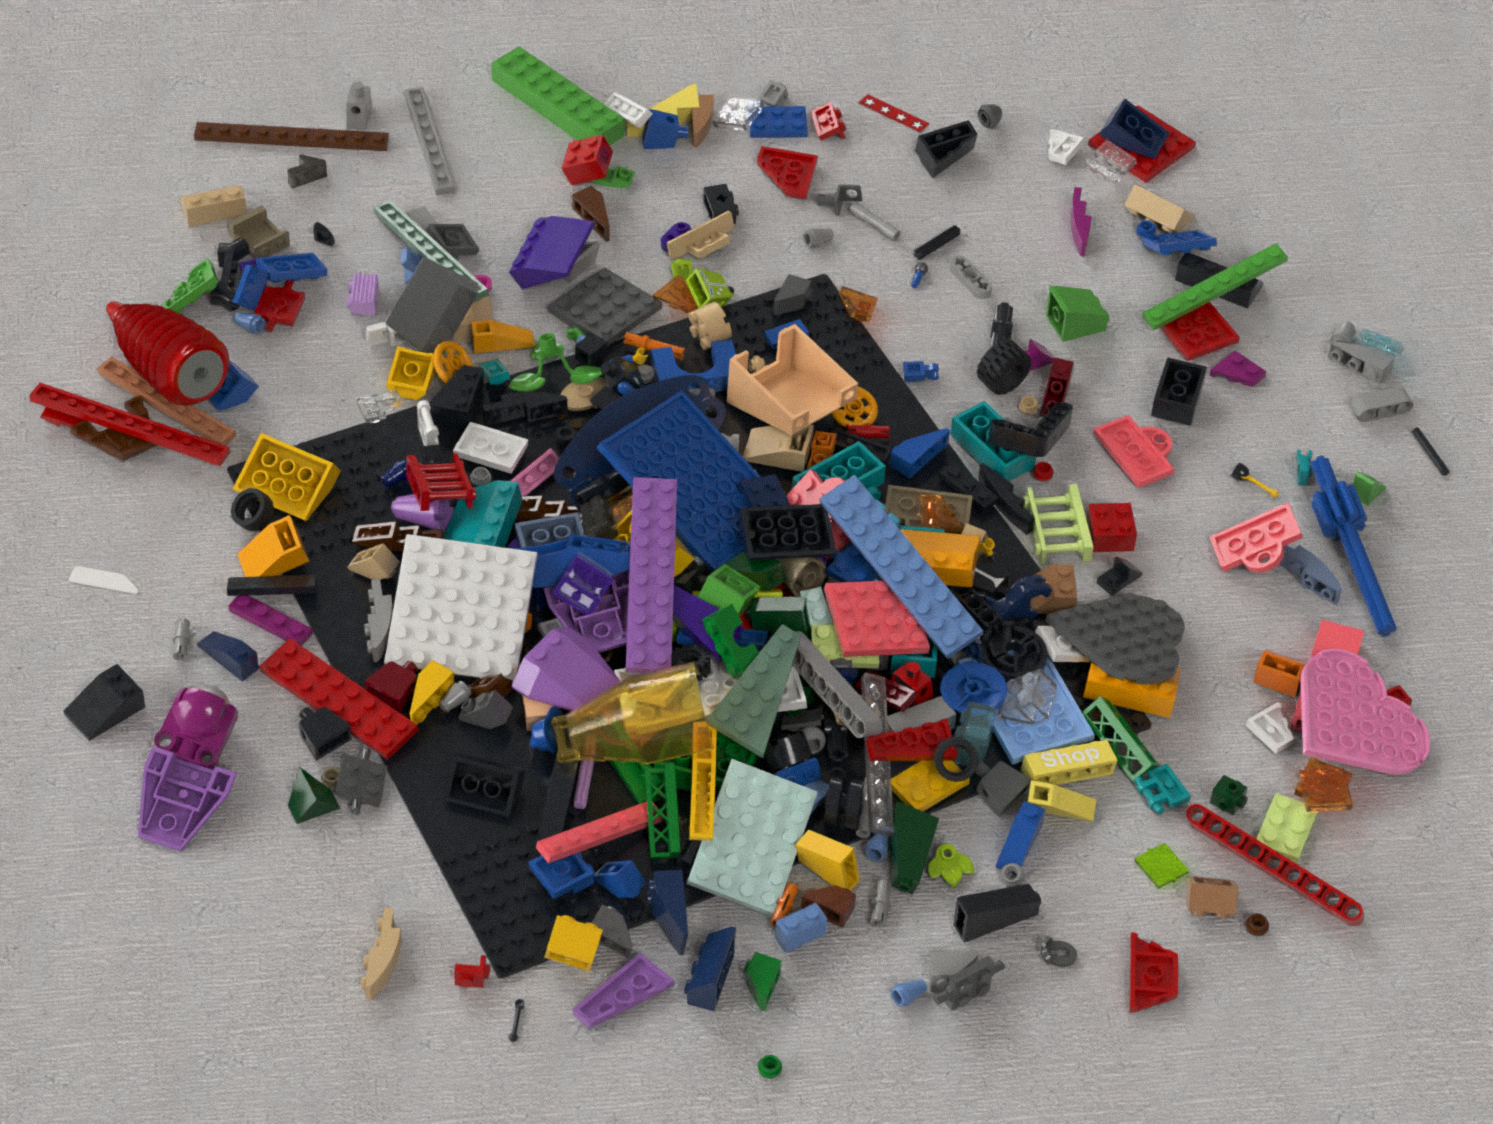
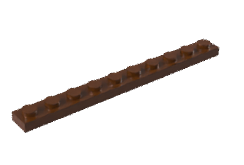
[194,122,389,151]

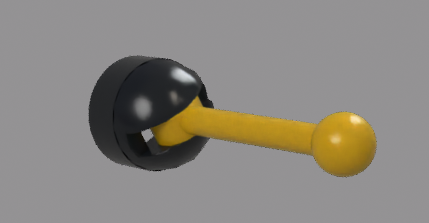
[1231,463,1279,498]

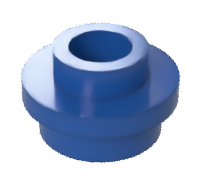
[1136,220,1156,237]

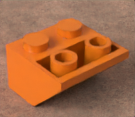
[1253,649,1306,697]

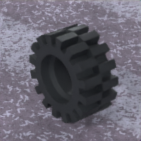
[671,644,711,683]

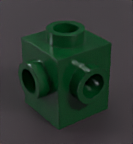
[1210,775,1248,816]

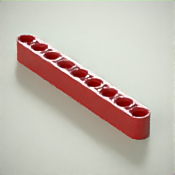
[1186,804,1365,926]

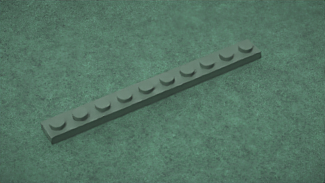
[373,200,489,302]

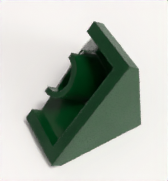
[288,767,340,824]

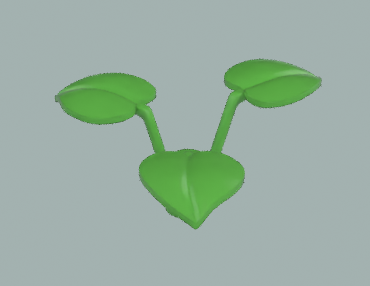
[509,333,603,392]

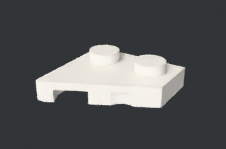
[1246,702,1294,754]

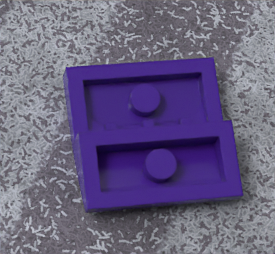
[552,554,614,615]

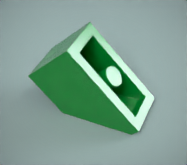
[744,952,782,1011]

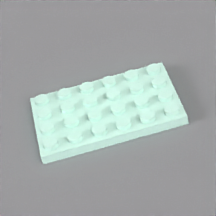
[686,759,818,916]

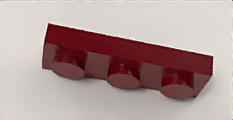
[854,670,918,712]

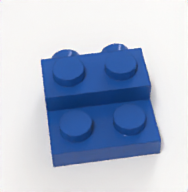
[529,852,595,899]

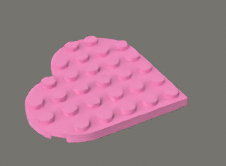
[1301,649,1430,775]

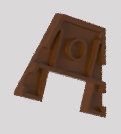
[71,395,158,462]

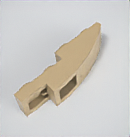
[361,908,402,1000]

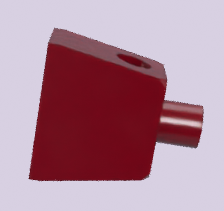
[365,661,418,713]

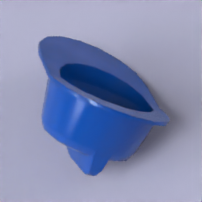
[530,706,565,754]

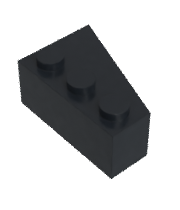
[915,120,978,179]
[429,365,484,429]

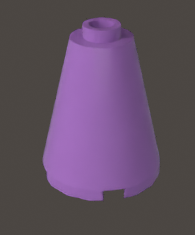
[391,490,454,532]

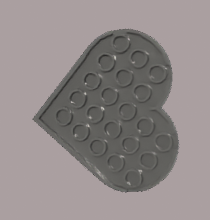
[1046,593,1185,684]

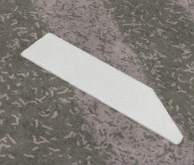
[68,566,138,594]

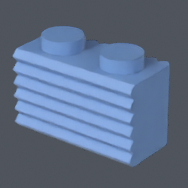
[775,903,827,952]

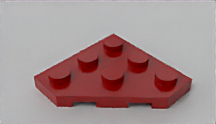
[757,146,818,199]

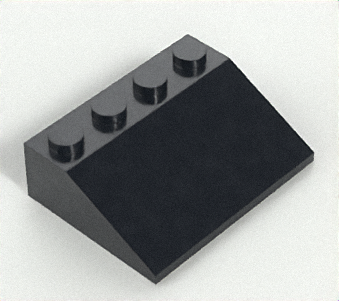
[738,504,836,560]

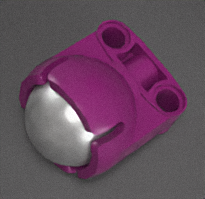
[154,685,238,770]

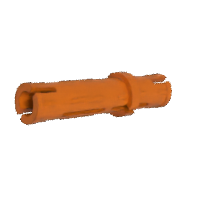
[623,331,686,361]

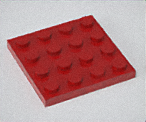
[1088,105,1196,183]

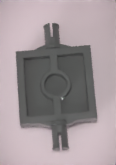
[335,747,387,815]
[933,956,1005,1011]

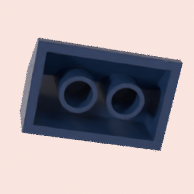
[684,926,736,1011]

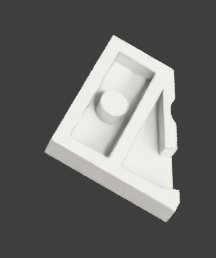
[1048,129,1084,165]

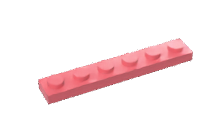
[536,802,663,864]

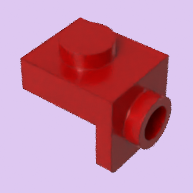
[454,955,490,988]

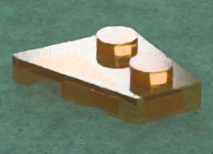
[652,274,698,313]

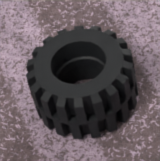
[976,339,1032,395]

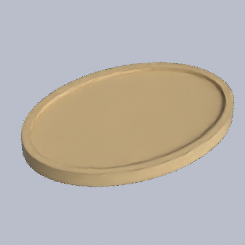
[561,377,609,411]

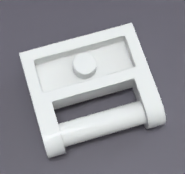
[417,400,439,446]

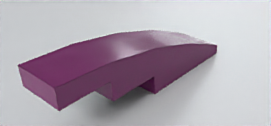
[1071,186,1092,257]

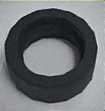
[231,488,274,531]
[933,737,978,782]

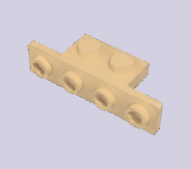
[667,211,734,260]

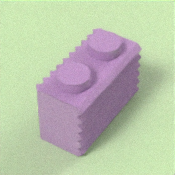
[347,273,379,315]

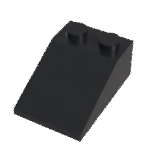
[63,664,145,741]

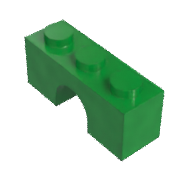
[702,604,759,679]

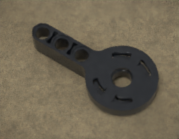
[950,586,1047,683]

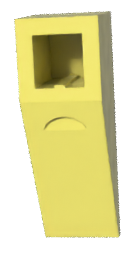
[1027,780,1097,822]

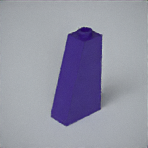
[673,585,743,665]

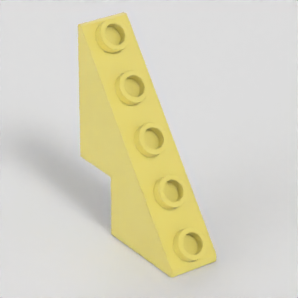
[625,83,699,137]

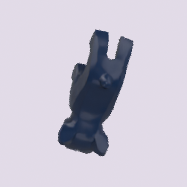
[985,574,1053,621]

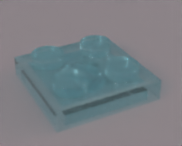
[1360,328,1404,355]

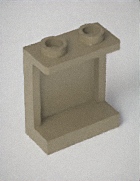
[229,205,290,259]

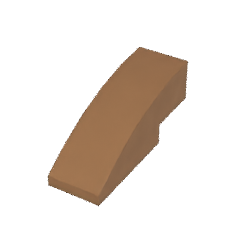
[692,95,714,147]

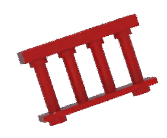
[406,453,476,511]

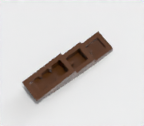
[515,496,590,527]
[352,522,445,551]

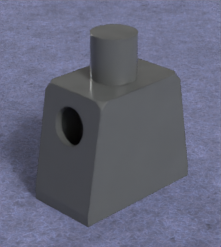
[975,761,1031,817]

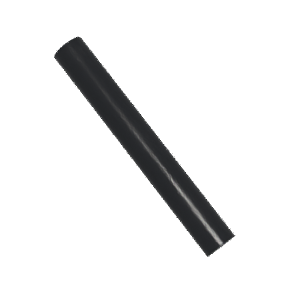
[1412,427,1450,476]

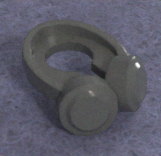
[1040,936,1077,967]

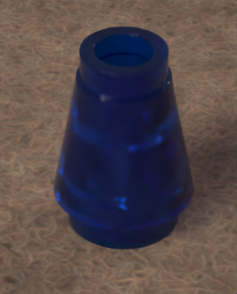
[380,460,408,488]

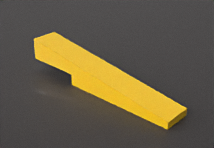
[689,725,717,841]

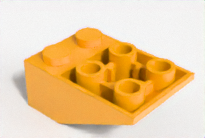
[237,515,309,577]

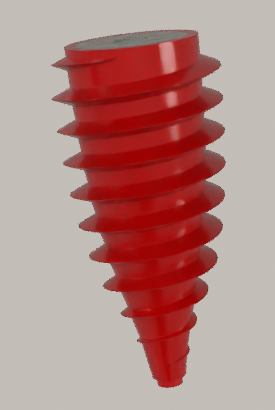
[106,301,230,406]

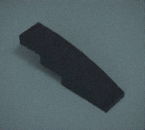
[978,463,1034,535]

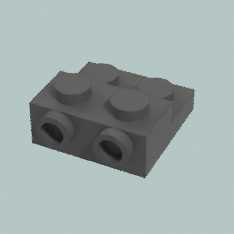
[426,224,479,260]

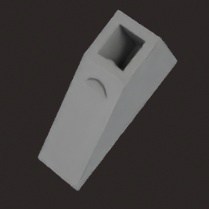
[1327,341,1395,384]

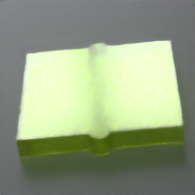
[1134,843,1189,889]

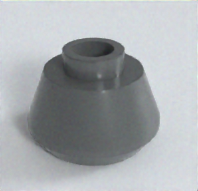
[978,104,1002,129]

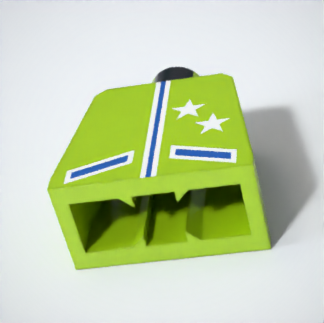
[685,268,734,308]

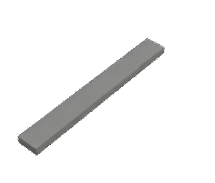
[404,87,455,195]

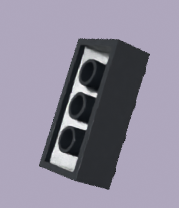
[1175,253,1264,309]

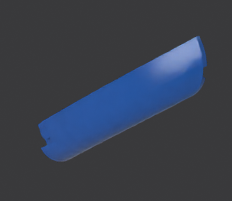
[510,534,631,588]

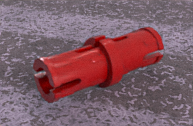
[847,423,889,439]

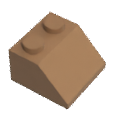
[1030,564,1077,614]
[1187,876,1238,918]

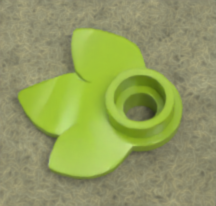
[928,844,974,888]

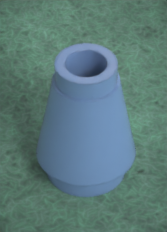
[234,312,265,334]
[865,828,889,861]
[891,978,927,1006]

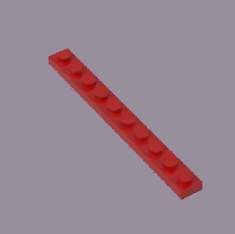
[29,382,230,466]

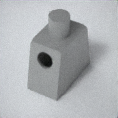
[346,82,372,130]

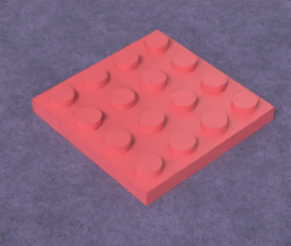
[824,581,930,657]

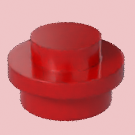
[1033,462,1054,481]

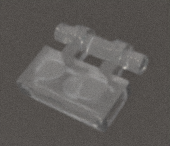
[1086,140,1136,184]

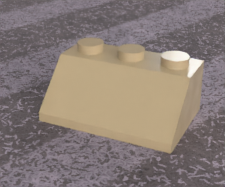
[1124,184,1195,233]
[180,185,247,227]
[454,294,493,342]

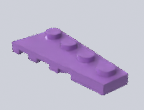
[573,953,674,1029]

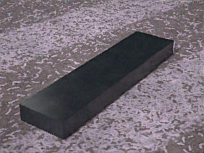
[227,575,317,596]

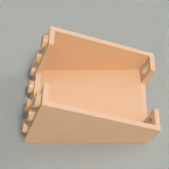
[727,324,858,435]

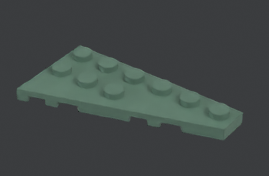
[706,624,801,758]

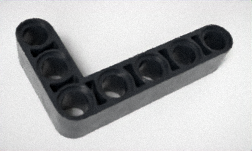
[988,402,1073,457]

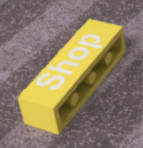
[1021,740,1117,786]

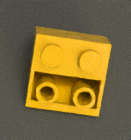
[544,915,603,972]

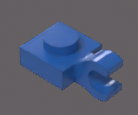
[903,361,939,382]

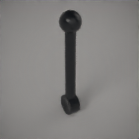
[509,999,524,1042]

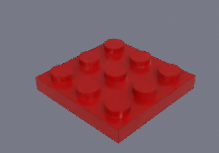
[1160,302,1240,361]

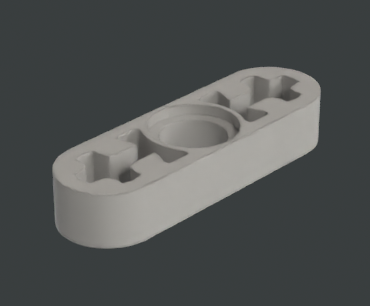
[950,256,992,299]

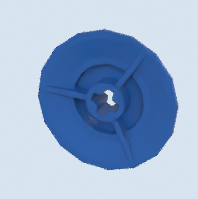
[940,662,1007,716]

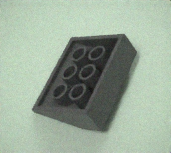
[386,257,478,354]

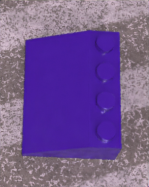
[509,216,595,289]

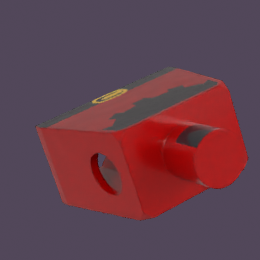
[891,662,933,708]

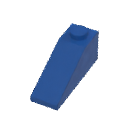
[890,428,950,478]
[996,801,1045,875]

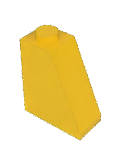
[795,830,860,891]

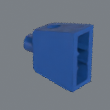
[642,109,688,149]

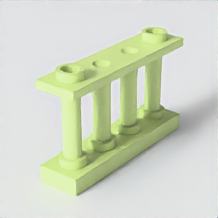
[1023,484,1093,565]

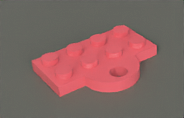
[1093,415,1174,488]
[786,469,850,560]
[1210,503,1303,573]

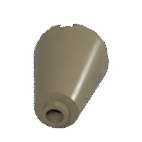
[776,557,826,597]

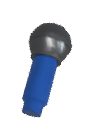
[911,262,928,288]

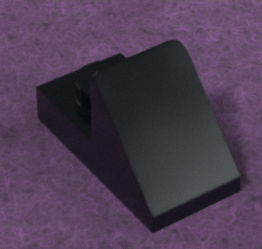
[1097,556,1142,596]

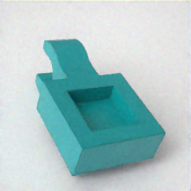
[1296,449,1313,486]

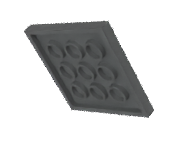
[548,267,662,346]

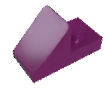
[1025,339,1054,371]

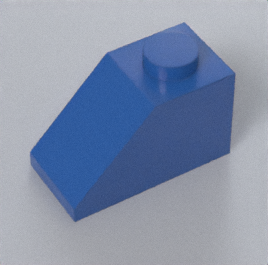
[594,860,646,899]

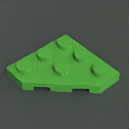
[163,258,219,313]

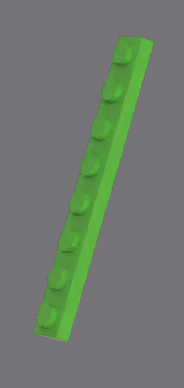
[1142,243,1288,331]

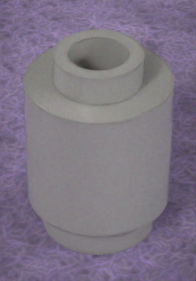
[1331,321,1356,344]

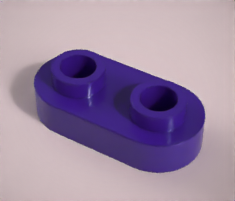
[661,222,691,252]

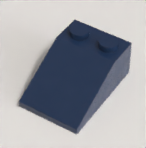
[1099,98,1169,159]
[647,870,688,955]

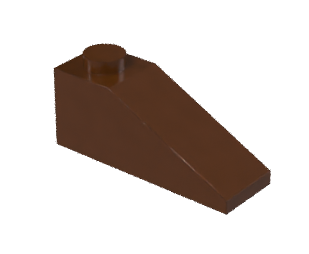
[572,185,610,242]

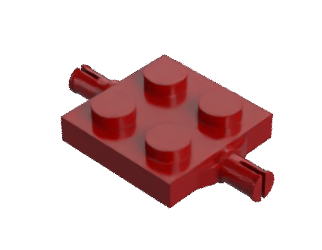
[254,280,305,332]

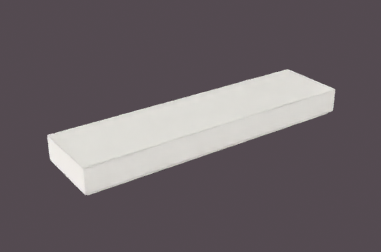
[604,92,653,128]

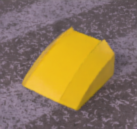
[386,346,436,400]

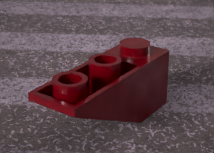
[1040,357,1074,416]

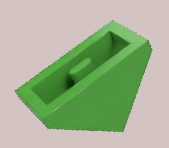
[1353,471,1387,506]

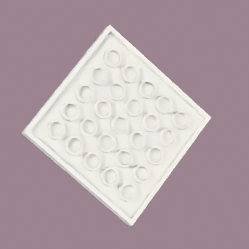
[384,534,538,681]

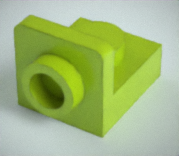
[670,258,693,288]

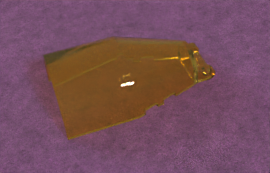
[551,661,714,764]

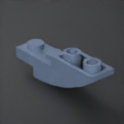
[1269,545,1342,605]

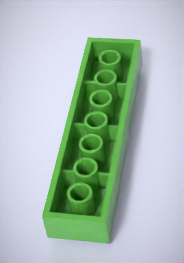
[491,46,625,145]

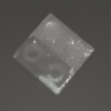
[998,669,1057,725]

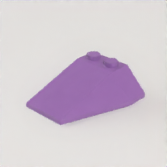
[544,570,630,653]
[512,627,624,717]
[138,746,237,851]

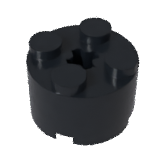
[764,729,812,773]

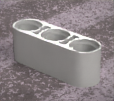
[1351,387,1414,422]

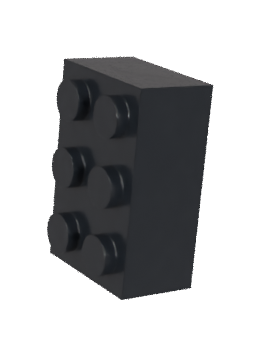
[1151,357,1207,426]

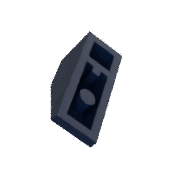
[197,631,259,682]

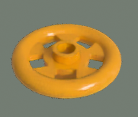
[433,341,473,383]
[831,387,878,428]

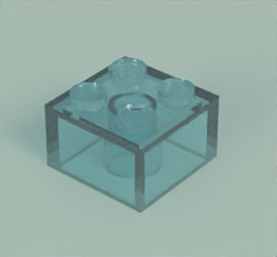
[955,701,996,766]

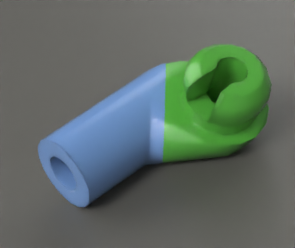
[566,327,586,344]

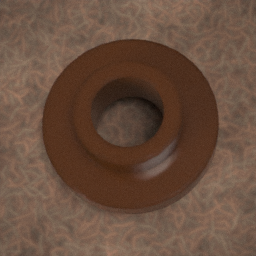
[1245,913,1269,936]

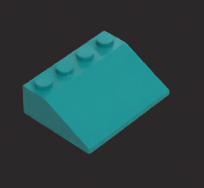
[444,480,523,548]

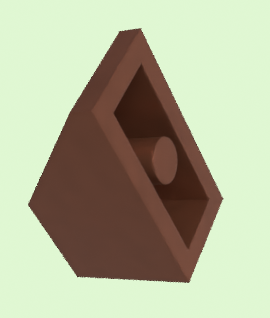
[801,885,856,928]

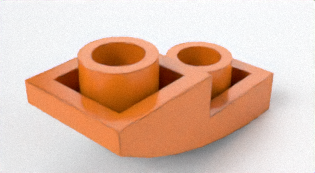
[807,431,837,469]

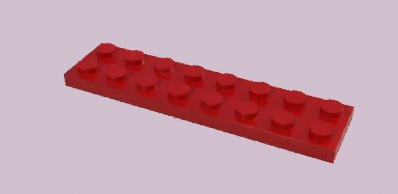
[259,638,419,760]

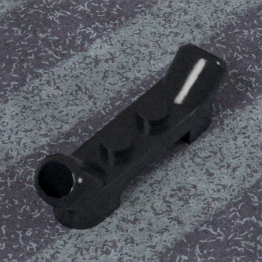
[211,238,250,312]

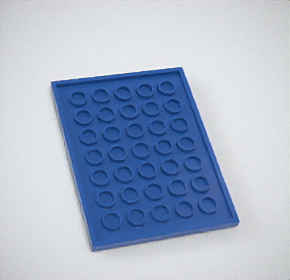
[596,391,761,573]

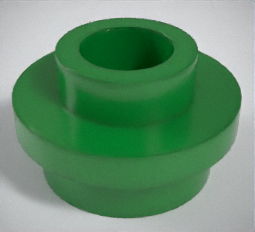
[758,1055,782,1079]

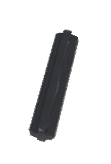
[913,225,961,260]

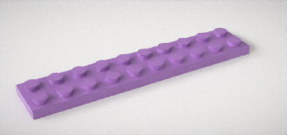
[625,477,677,675]

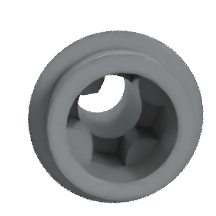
[803,228,834,248]
[438,681,472,713]

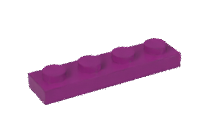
[228,595,313,646]

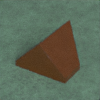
[468,673,513,698]

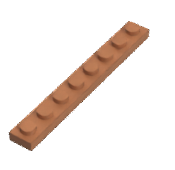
[97,357,236,446]

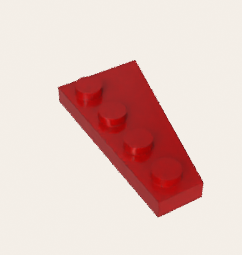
[866,718,958,761]

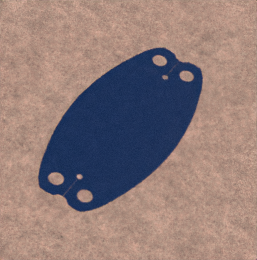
[554,375,726,511]

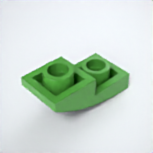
[591,165,635,188]

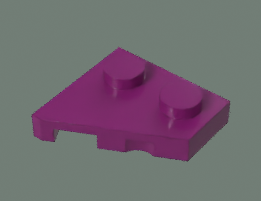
[1209,351,1267,387]

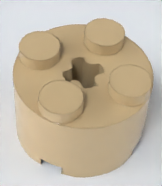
[688,302,732,350]

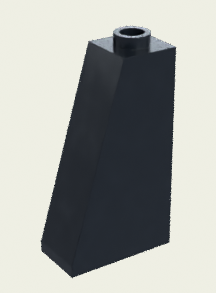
[953,884,1041,943]

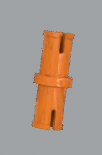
[770,883,799,928]

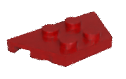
[1129,932,1178,1013]

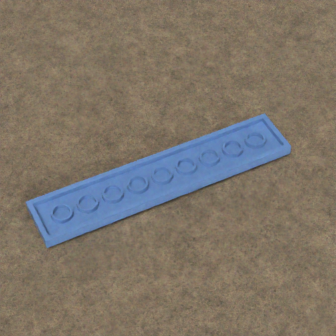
[819,475,983,659]

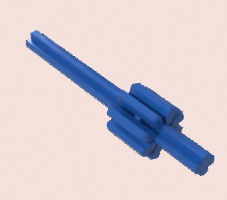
[1310,456,1397,637]

